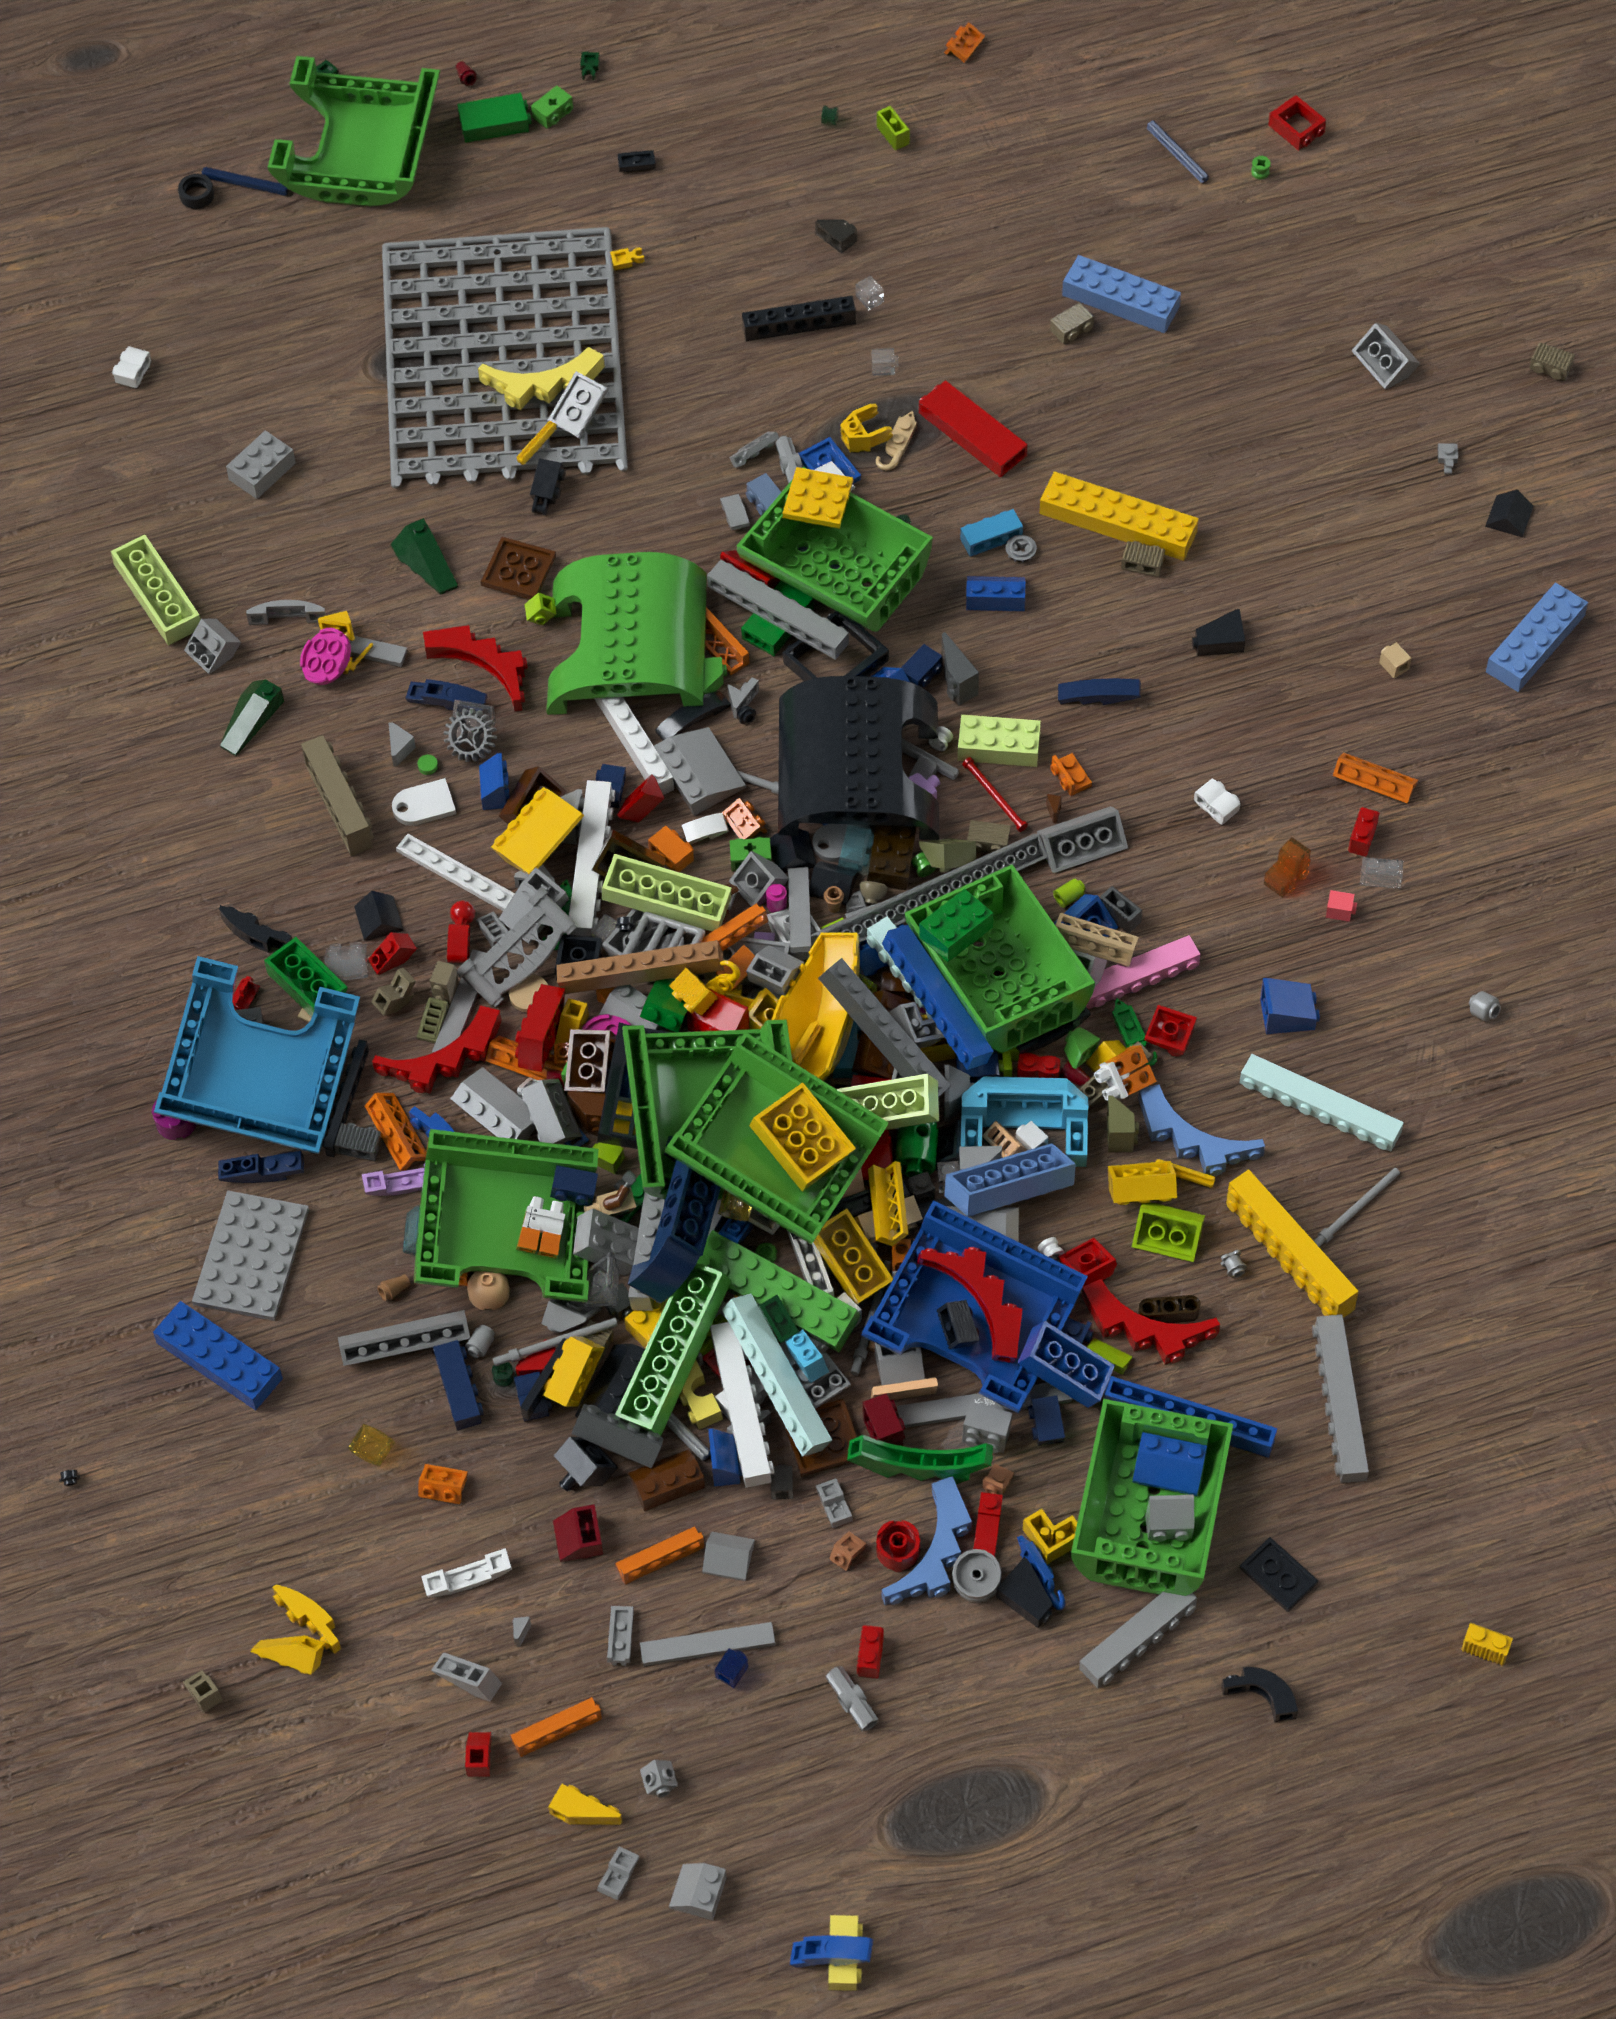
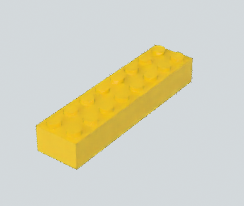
[1039,471,1199,561]
[1226,1169,1359,1318]

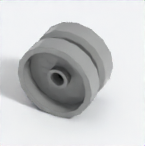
[952,1549,1002,1603]

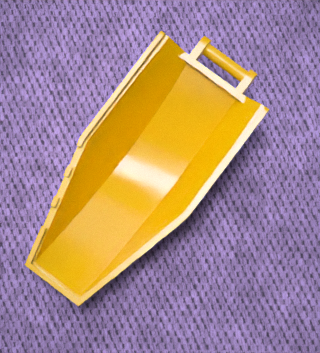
[772,933,860,1081]

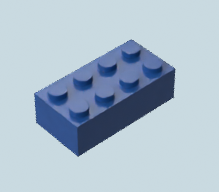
[1017,1321,1115,1408]

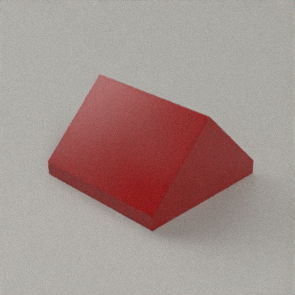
[617,774,665,823]

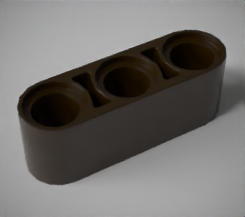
[1138,1295,1201,1323]

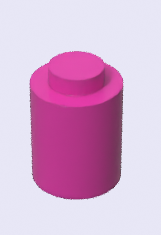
[766,884,787,913]

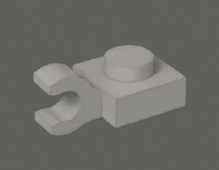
[1437,443,1458,474]

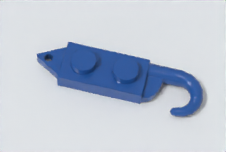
[1017,1535,1066,1610]

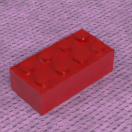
[515,984,565,1072]

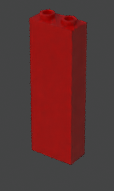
[919,380,1028,478]

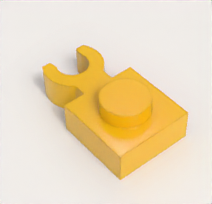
[610,248,644,270]

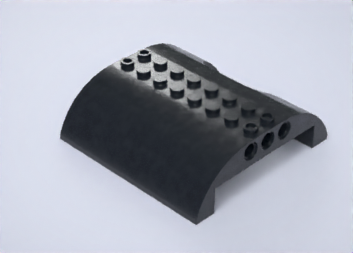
[778,676,940,840]

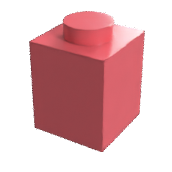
[1326,890,1357,922]

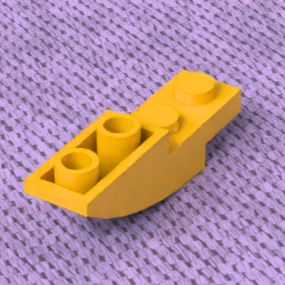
[272,1585,341,1654]

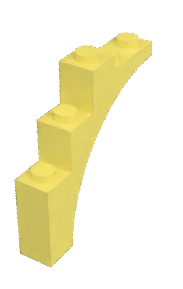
[478,347,605,410]

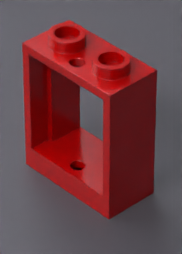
[1268,95,1326,151]

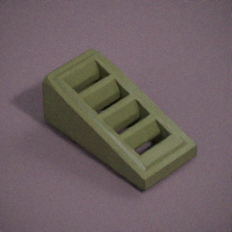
[417,997,449,1043]

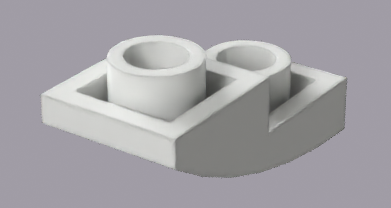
[682,813,729,845]

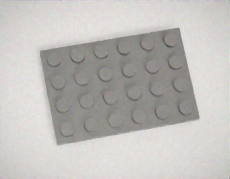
[192,1190,309,1321]

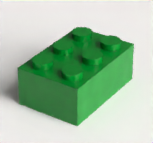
[919,889,993,962]

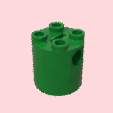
[894,1122,938,1178]

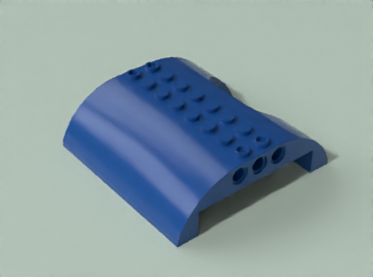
[861,1200,1088,1413]

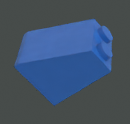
[1260,978,1320,1034]

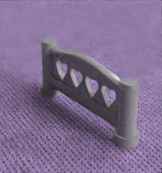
[457,887,577,1008]

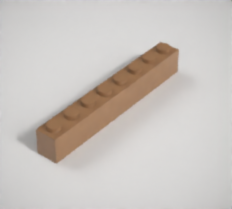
[557,940,724,994]

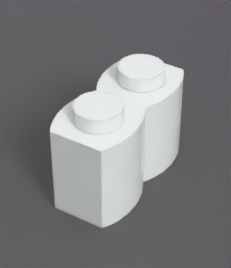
[112,347,151,388]
[1194,779,1240,825]

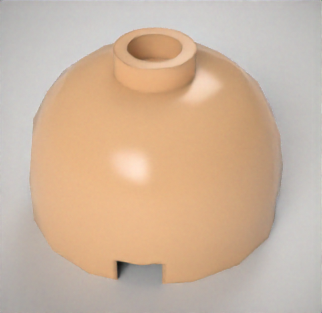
[467,1271,510,1310]

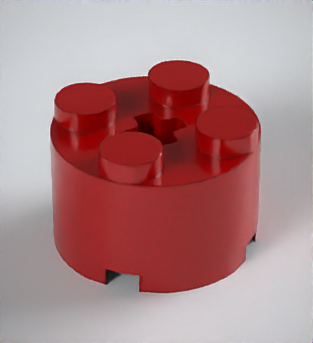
[876,1520,920,1572]

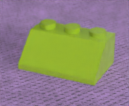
[1132,1202,1205,1262]

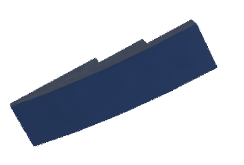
[1058,678,1141,705]

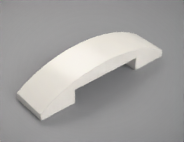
[421,1548,512,1597]

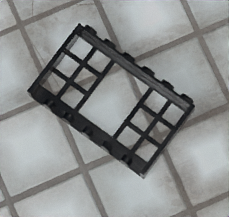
[597,1022,672,1149]

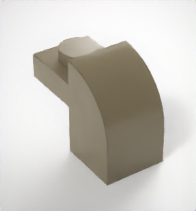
[371,968,416,1016]
[183,1670,223,1713]

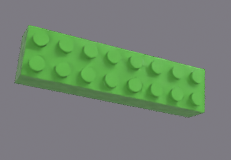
[697,1230,861,1353]
[615,1263,732,1437]

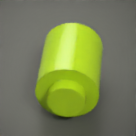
[1053,878,1086,908]

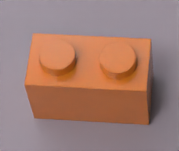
[648,826,694,872]

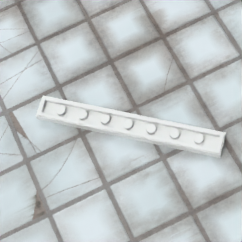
[396,834,515,911]

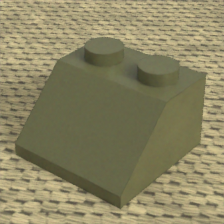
[919,838,976,872]
[1107,1095,1139,1152]

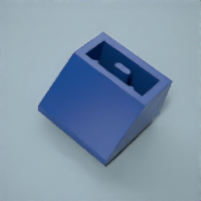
[479,753,510,810]

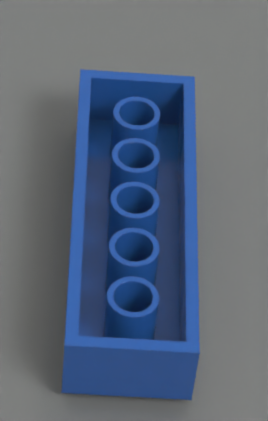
[153,1301,283,1411]

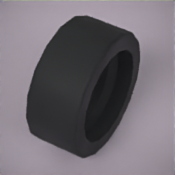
[178,174,214,209]

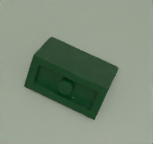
[757,1294,799,1343]

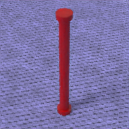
[962,757,1028,832]

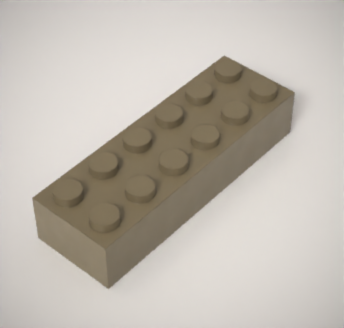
[301,735,374,856]

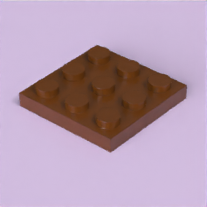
[481,537,556,599]
[782,1399,857,1477]

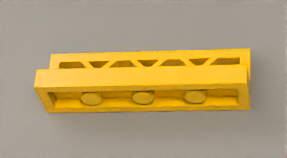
[868,1161,908,1246]

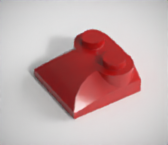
[1144,1005,1197,1057]
[1058,1238,1117,1286]

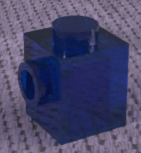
[714,1648,748,1688]

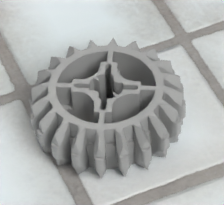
[443,708,497,762]

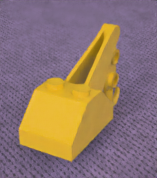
[706,960,778,1030]

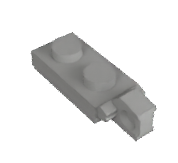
[729,432,780,467]

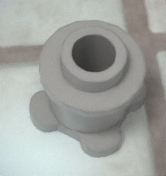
[1221,1250,1247,1278]

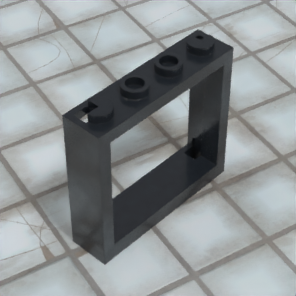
[783,611,889,681]

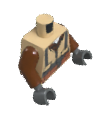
[584,1170,636,1217]

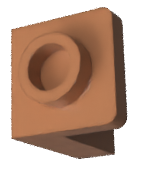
[983,1463,1014,1495]
[829,1532,866,1571]

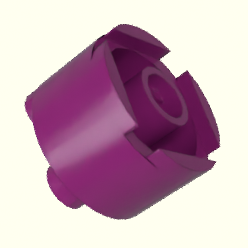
[152,1100,197,1140]

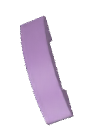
[362,1163,425,1196]

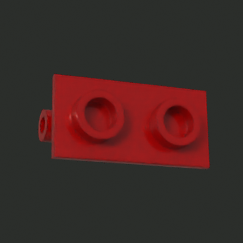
[232,976,260,1010]

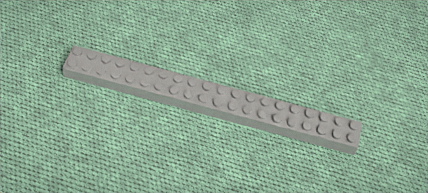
[816,834,1047,942]

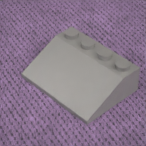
[654,727,746,816]

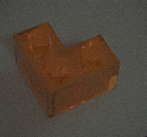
[1264,837,1311,898]

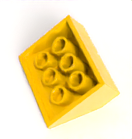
[491,787,584,875]
[749,1082,856,1192]

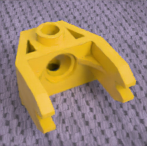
[840,404,893,452]

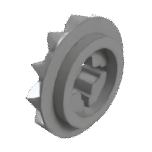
[1006,535,1037,563]

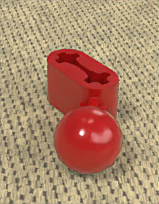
[447,900,476,963]

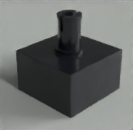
[554,1437,618,1492]

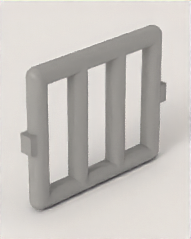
[622,912,705,979]

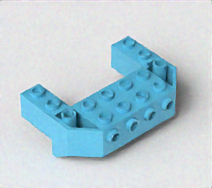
[961,1076,1088,1167]

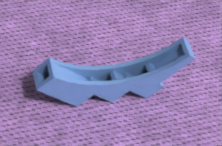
[1138,1085,1265,1176]
[882,1476,972,1605]

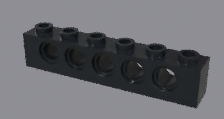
[742,296,856,341]

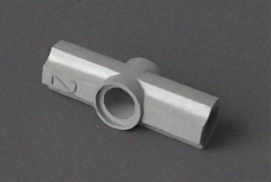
[775,436,802,484]
[826,1666,878,1732]

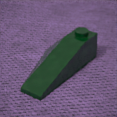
[390,518,458,595]
[220,679,284,756]

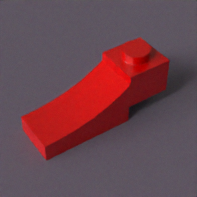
[973,1492,1003,1557]

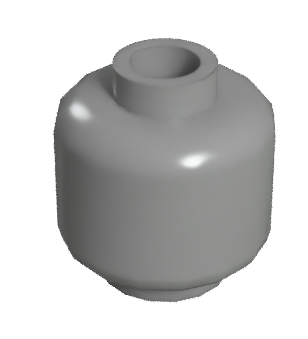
[1469,991,1501,1022]

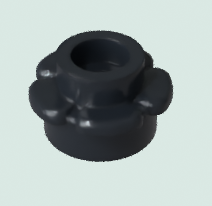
[737,706,756,724]
[615,917,636,932]
[59,1470,80,1486]

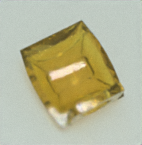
[718,1190,752,1221]
[348,1424,395,1467]

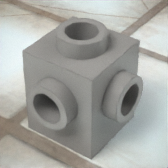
[640,1760,678,1797]

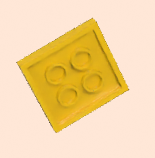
[782,467,853,529]

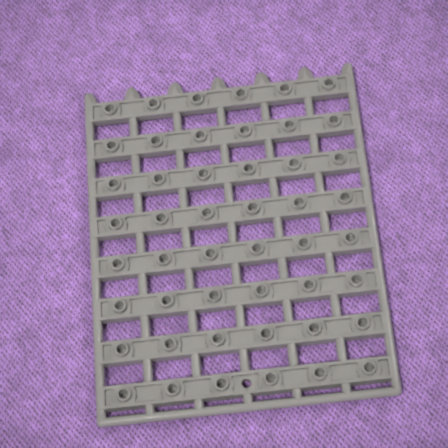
[382,227,628,488]

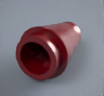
[456,61,477,86]
[1059,1060,1091,1087]

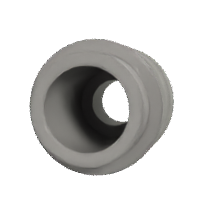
[465,1325,495,1358]

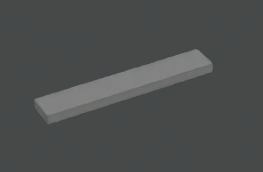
[788,867,811,953]
[432,949,486,1053]
[640,1622,775,1666]

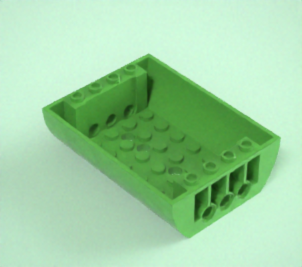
[1071,1399,1233,1596]

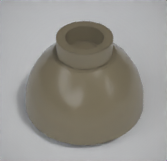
[860,881,888,905]

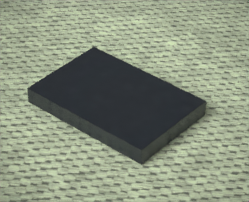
[1239,1537,1318,1612]

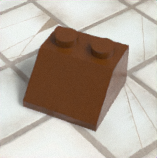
[568,1091,605,1136]

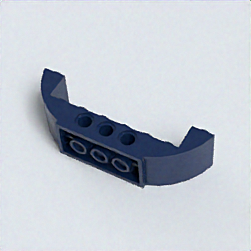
[628,1136,721,1304]

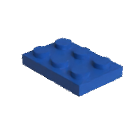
[799,437,861,484]

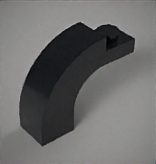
[1221,1667,1298,1722]

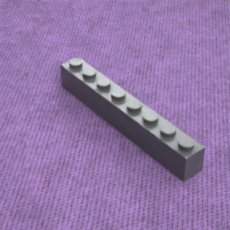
[818,958,951,1097]

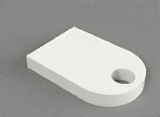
[392,778,456,826]

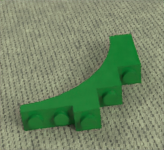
[847,1435,993,1485]

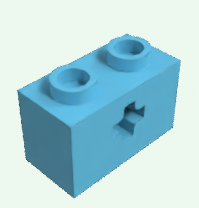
[785,1330,829,1383]

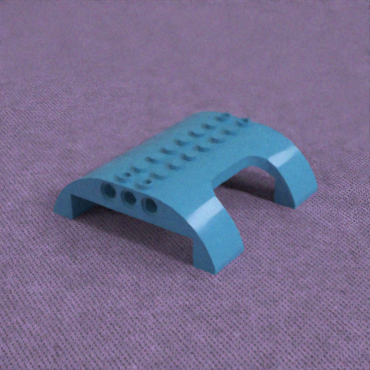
[154,956,360,1154]

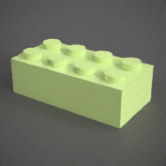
[958,715,1041,767]

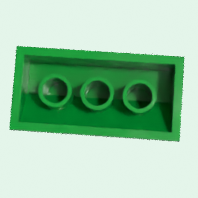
[264,937,348,1017]

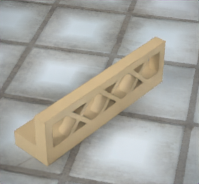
[1055,913,1139,966]

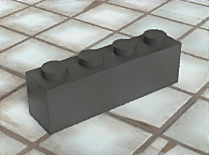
[571,1404,664,1468]

